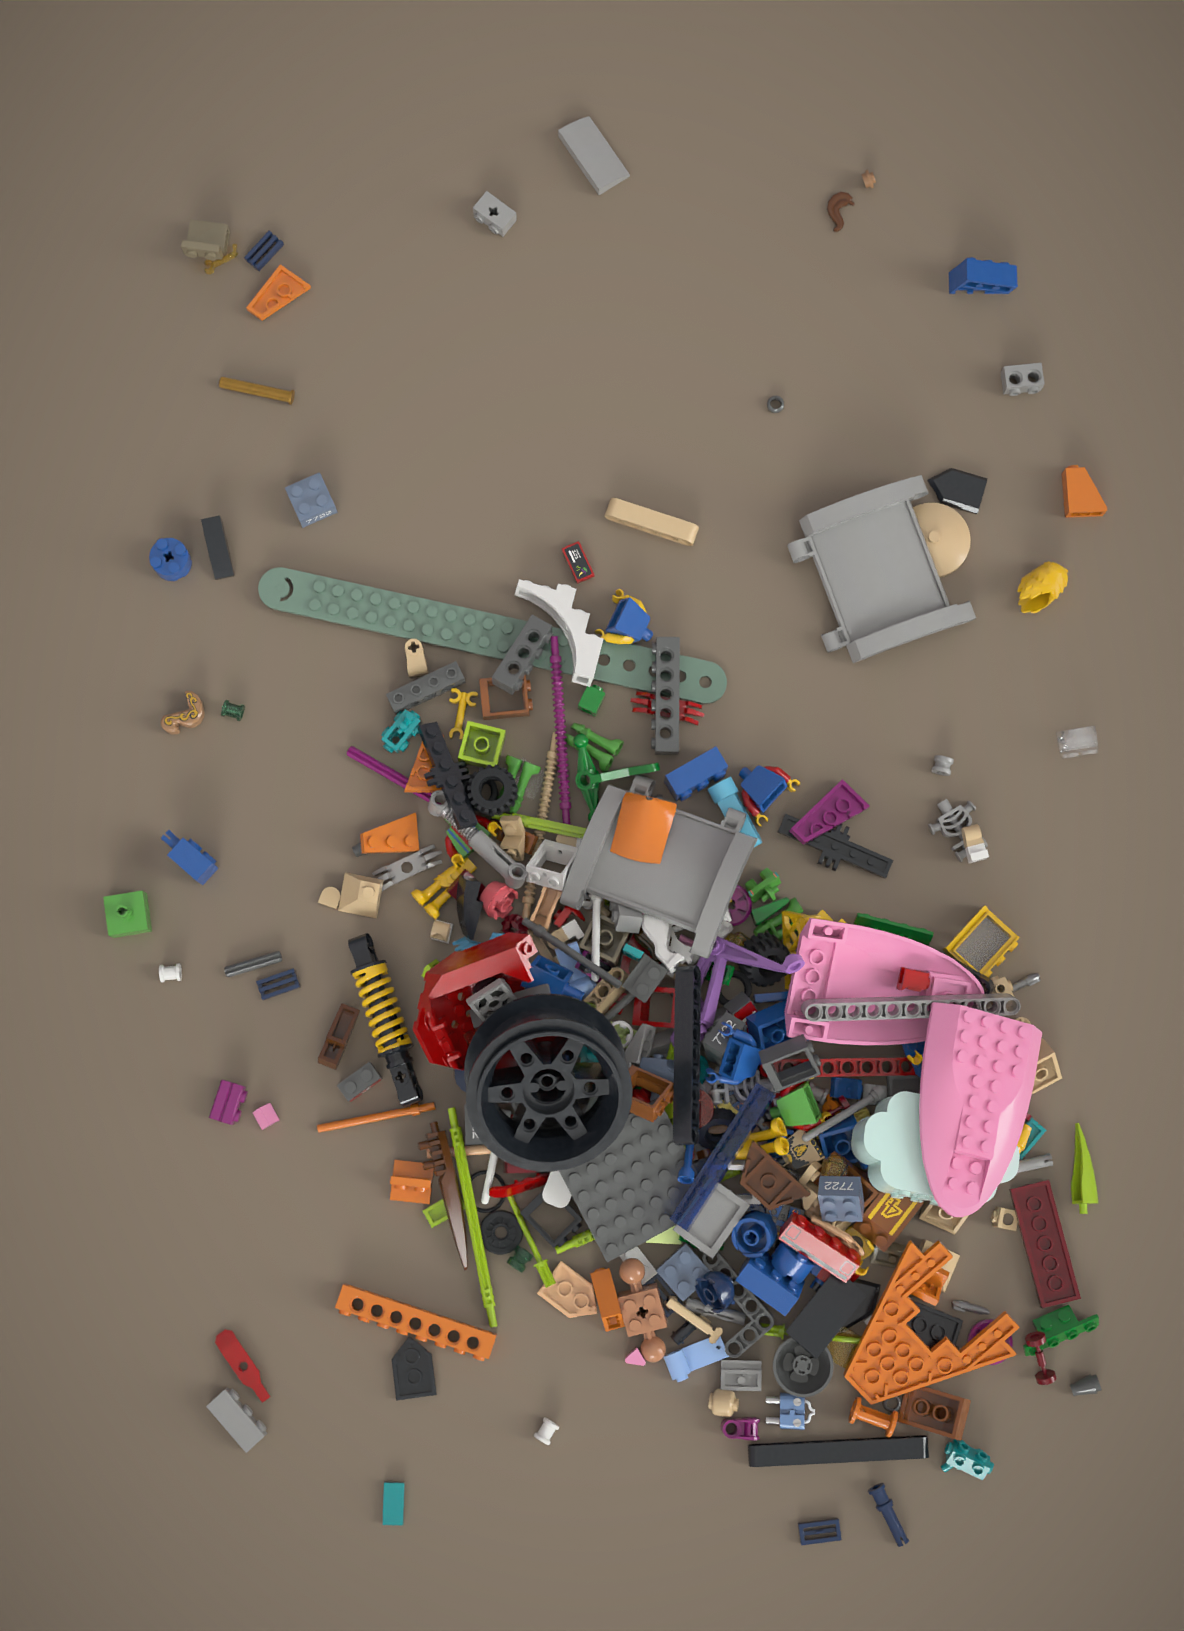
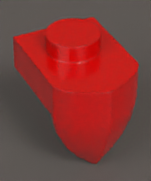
[553,906,585,928]

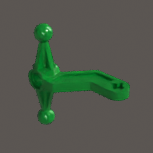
[573,733,660,822]

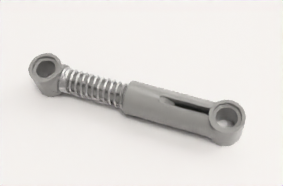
[428,790,528,889]

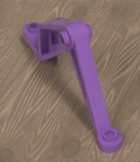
[670,936,805,1047]

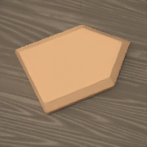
[810,1215,865,1256]
[537,1261,597,1318]

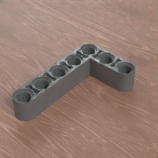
[702,1251,775,1358]

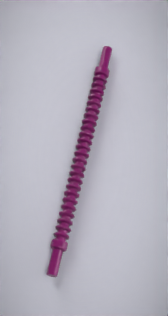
[550,636,572,825]

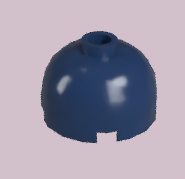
[695,1271,735,1313]

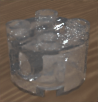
[1056,726,1099,759]

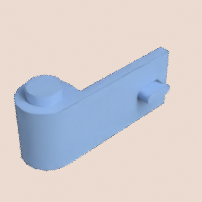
[554,941,597,1000]
[663,1336,729,1382]

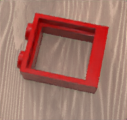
[632,987,675,1029]

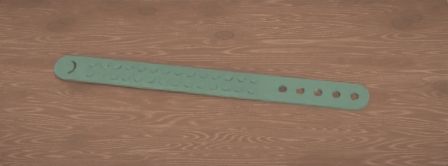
[258,567,727,704]

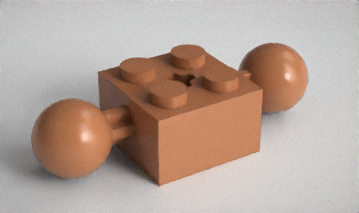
[618,1258,668,1362]

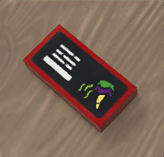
[562,541,595,584]

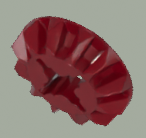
[500,914,528,934]

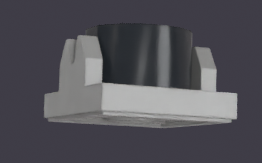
[466,977,517,1022]

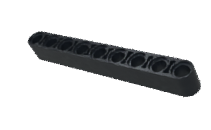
[673,965,701,1145]
[748,1435,929,1467]

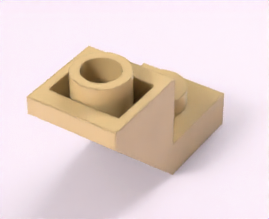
[500,816,525,861]
[799,1160,822,1211]

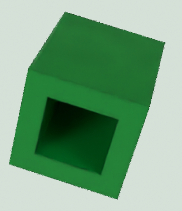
[578,685,605,717]

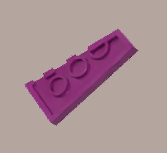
[790,779,870,845]

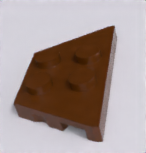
[739,1140,811,1211]

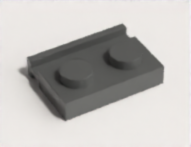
[622,954,668,1003]

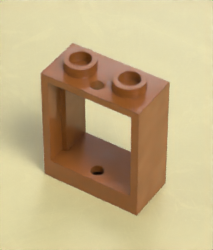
[479,675,533,720]
[628,1065,674,1122]

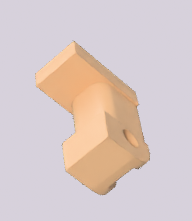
[530,886,563,931]

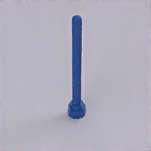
[678,1145,695,1184]

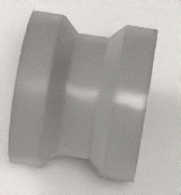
[931,755,954,776]

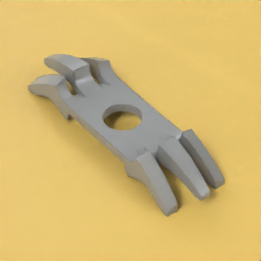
[372,844,443,891]

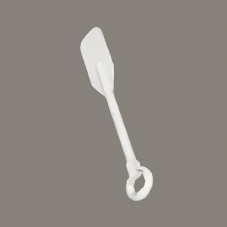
[542,1020,634,1208]

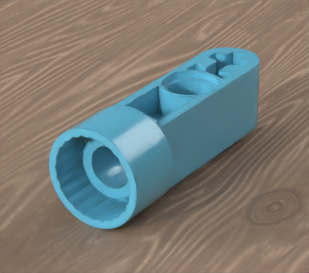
[707,777,762,847]

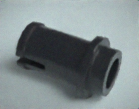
[670,1320,696,1346]

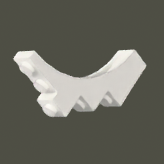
[515,579,603,687]

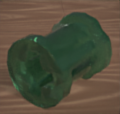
[221,700,245,721]

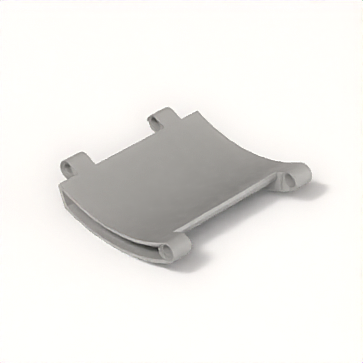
[787,475,976,663]
[560,774,758,959]

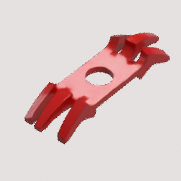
[630,691,704,726]

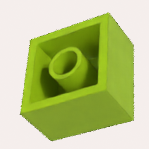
[458,721,506,768]

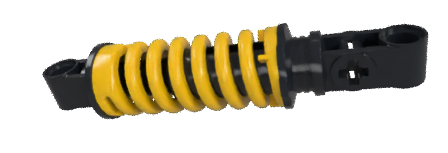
[348,933,423,1107]

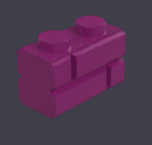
[209,1079,248,1125]

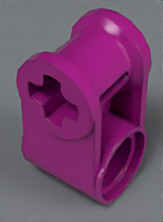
[720,1417,760,1440]

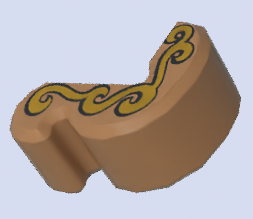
[161,691,205,735]

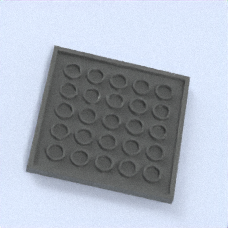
[559,1097,704,1262]

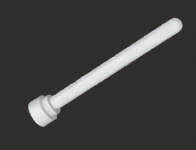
[589,893,603,982]
[481,1109,511,1204]

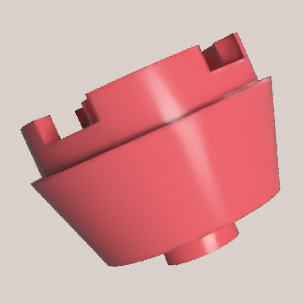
[479,881,519,920]

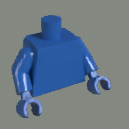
[704,1022,762,1085]

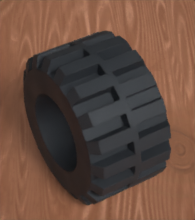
[467,765,518,817]
[737,932,791,987]

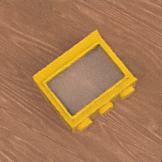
[942,905,1020,977]

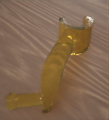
[204,244,238,274]

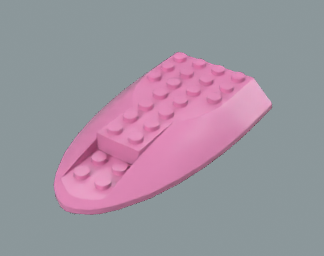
[784,918,985,1045]
[919,1002,1042,1217]

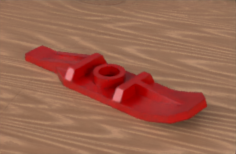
[489,1173,550,1198]
[215,1329,271,1403]

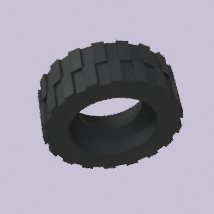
[698,1108,741,1151]

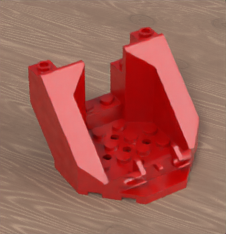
[413,932,556,1071]

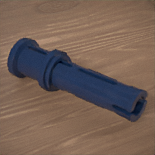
[868,1483,909,1547]

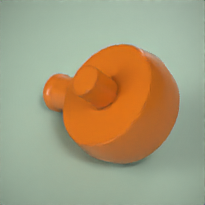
[822,1094,841,1115]

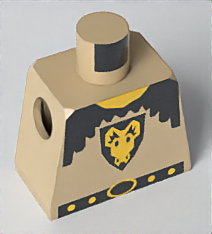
[774,1129,825,1170]

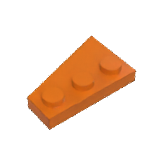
[246,264,311,321]
[404,735,444,793]
[360,813,419,854]

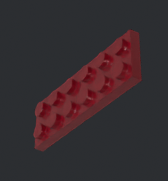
[1009,1180,1081,1308]

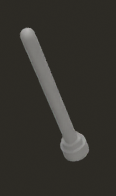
[802,1085,887,1142]

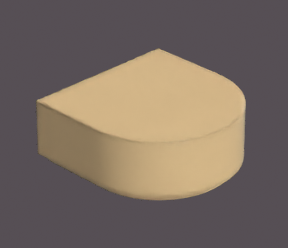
[318,887,341,909]

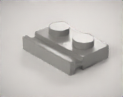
[720,1360,762,1391]

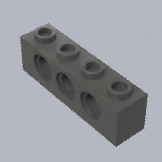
[492,615,553,695]
[386,661,466,715]

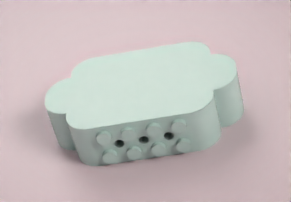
[851,1091,1020,1206]

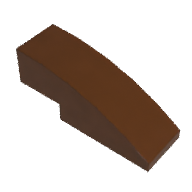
[318,1003,360,1070]

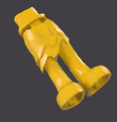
[410,857,477,920]
[720,1117,789,1161]

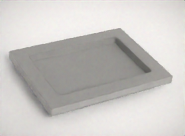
[673,1176,750,1259]

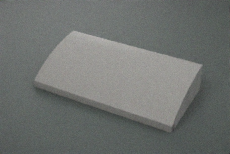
[558,116,630,195]

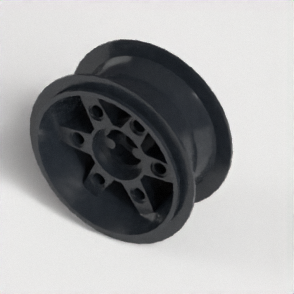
[464,994,633,1172]

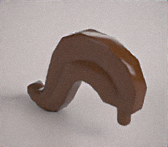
[827,192,855,232]

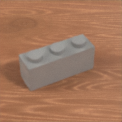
[206,1387,268,1453]

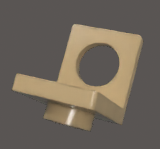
[991,1207,1018,1231]

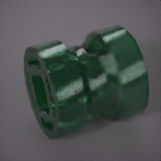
[507,1245,534,1273]

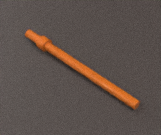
[317,1102,436,1133]

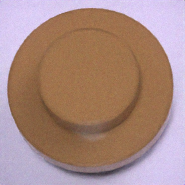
[861,170,876,189]

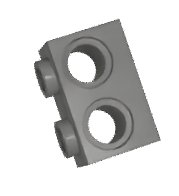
[1000,363,1044,396]

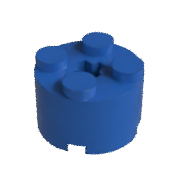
[149,538,192,581]
[732,1211,777,1258]
[771,1242,816,1283]

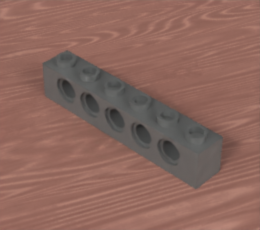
[651,637,680,755]

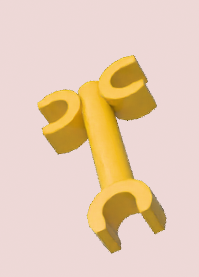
[449,688,478,740]

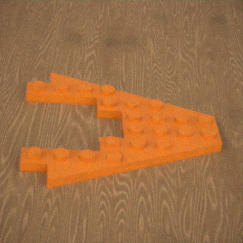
[843,1240,1020,1405]

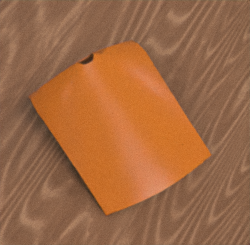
[610,792,677,864]

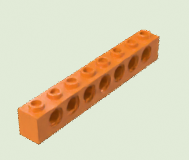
[335,1283,497,1361]

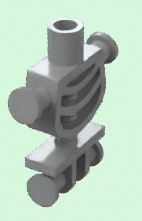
[928,799,988,862]
[708,1070,773,1112]

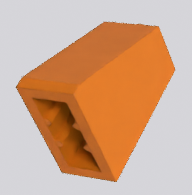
[1062,465,1107,518]
[590,1268,625,1332]

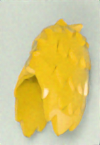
[1017,561,1068,613]

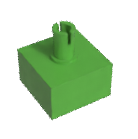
[103,891,152,938]

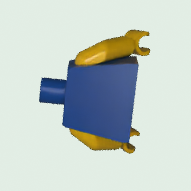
[595,589,653,644]

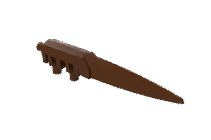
[418,1121,468,1271]

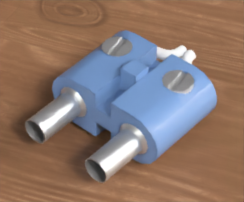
[766,1393,815,1430]

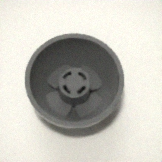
[773,1338,833,1397]

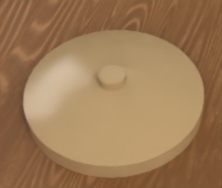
[913,503,971,578]

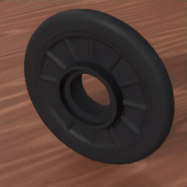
[480,1210,523,1255]

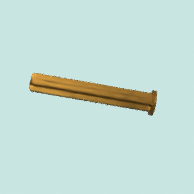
[219,377,295,405]

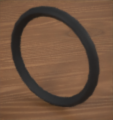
[470,1170,506,1213]

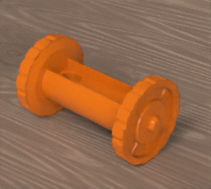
[848,1397,898,1438]

